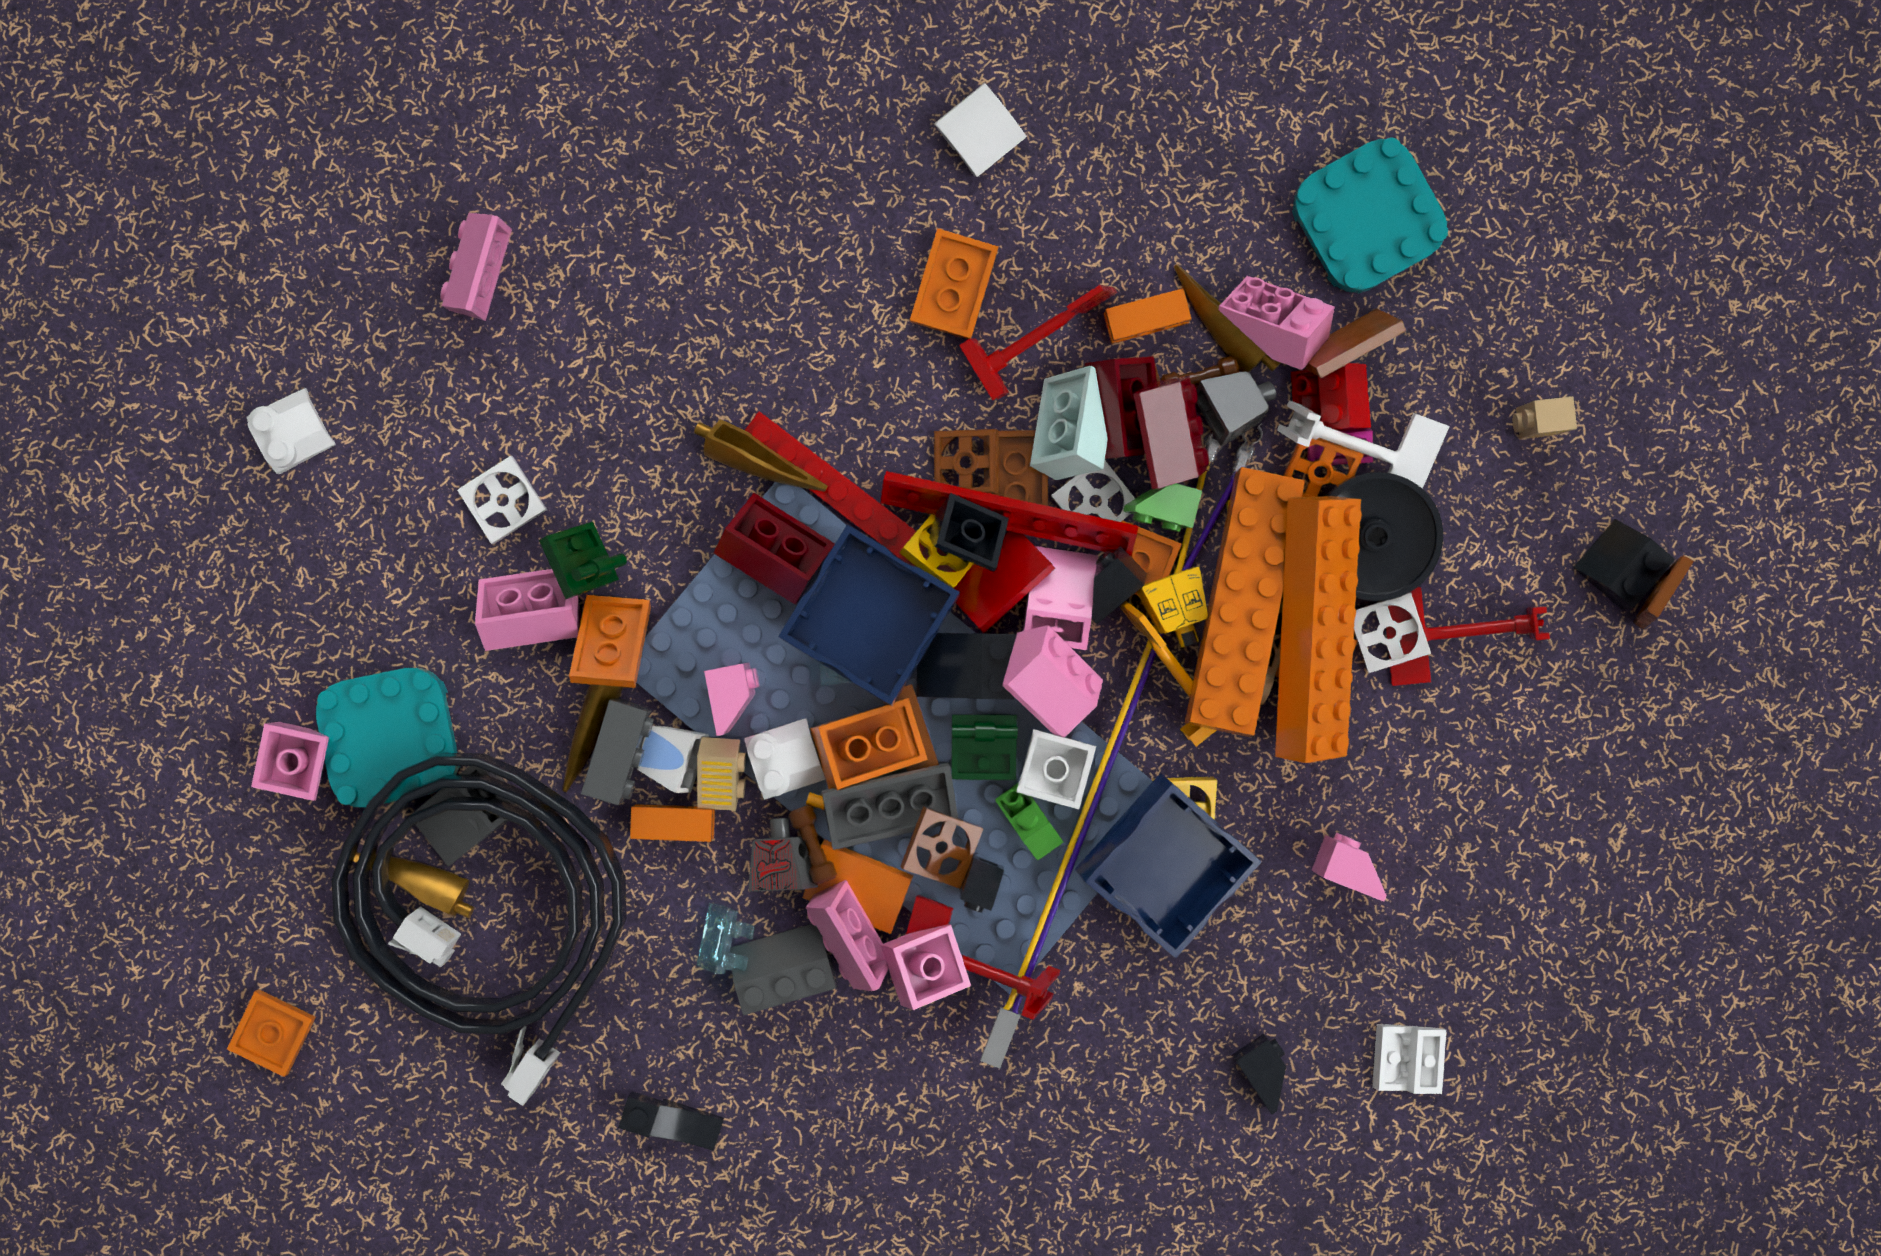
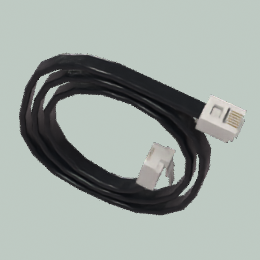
[331,753,627,1106]

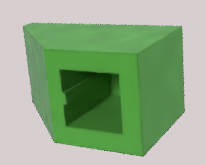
[1123,483,1202,532]
[995,782,1064,861]

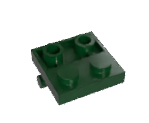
[539,522,627,599]
[951,714,1018,780]

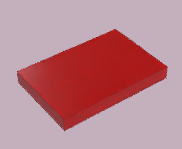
[954,531,1055,633]

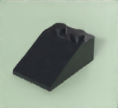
[916,633,1015,700]

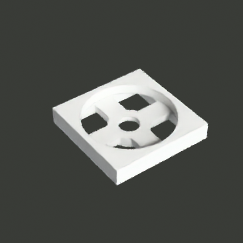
[457,456,547,544]
[1051,461,1135,522]
[1354,592,1431,673]

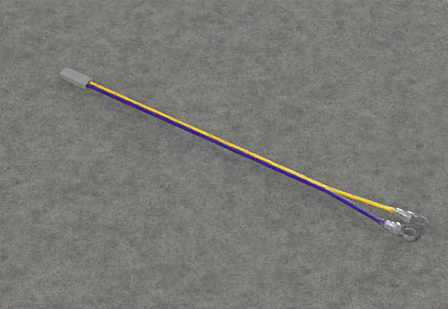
[980,423,1262,1069]

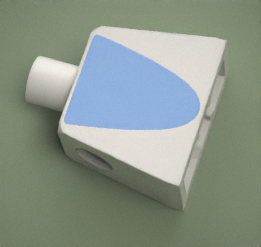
[637,726,709,793]

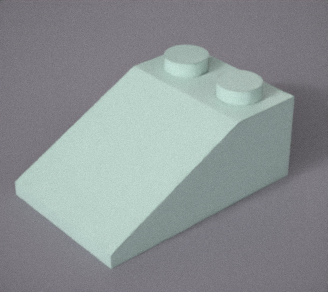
[1030,366,1108,480]

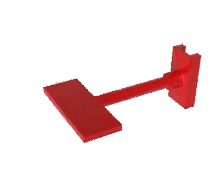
[959,285,1118,400]
[1385,587,1550,686]
[906,895,1061,1020]

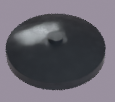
[1327,472,1443,601]

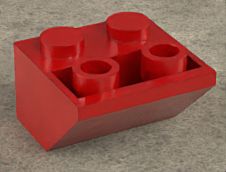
[1291,363,1371,431]

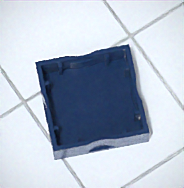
[778,524,960,706]
[1075,772,1262,958]

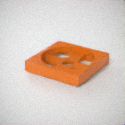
[1283,438,1364,497]

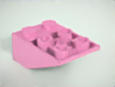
[1219,276,1335,370]
[1022,546,1098,650]

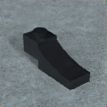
[618,1091,724,1151]

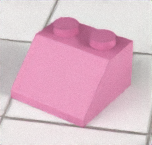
[704,663,759,736]
[251,722,329,801]
[1312,833,1387,901]
[881,924,971,1010]

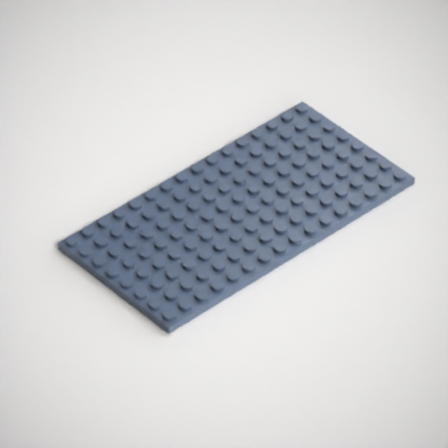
[636,482,1152,994]

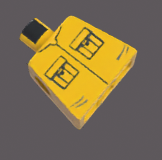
[1136,567,1208,647]

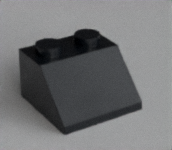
[929,493,1009,572]
[1573,519,1676,609]

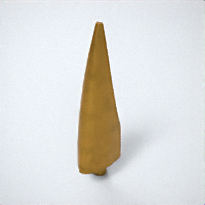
[1174,264,1281,373]
[694,419,828,491]
[562,684,623,792]
[353,853,474,918]

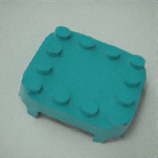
[1292,138,1448,294]
[316,668,461,807]

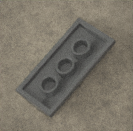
[822,763,958,850]

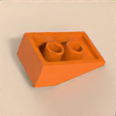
[810,698,928,790]

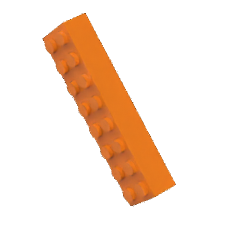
[1185,467,1305,737]
[1275,496,1361,763]

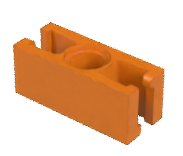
[1103,288,1192,344]
[630,804,715,842]

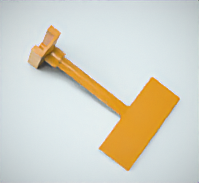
[1119,601,1217,747]

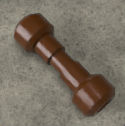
[1160,356,1240,387]
[789,805,837,885]

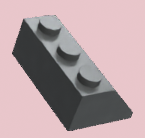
[581,698,654,806]
[728,924,838,1016]

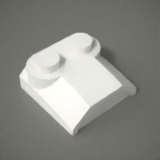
[247,388,336,474]
[744,718,826,800]
[1016,729,1096,809]

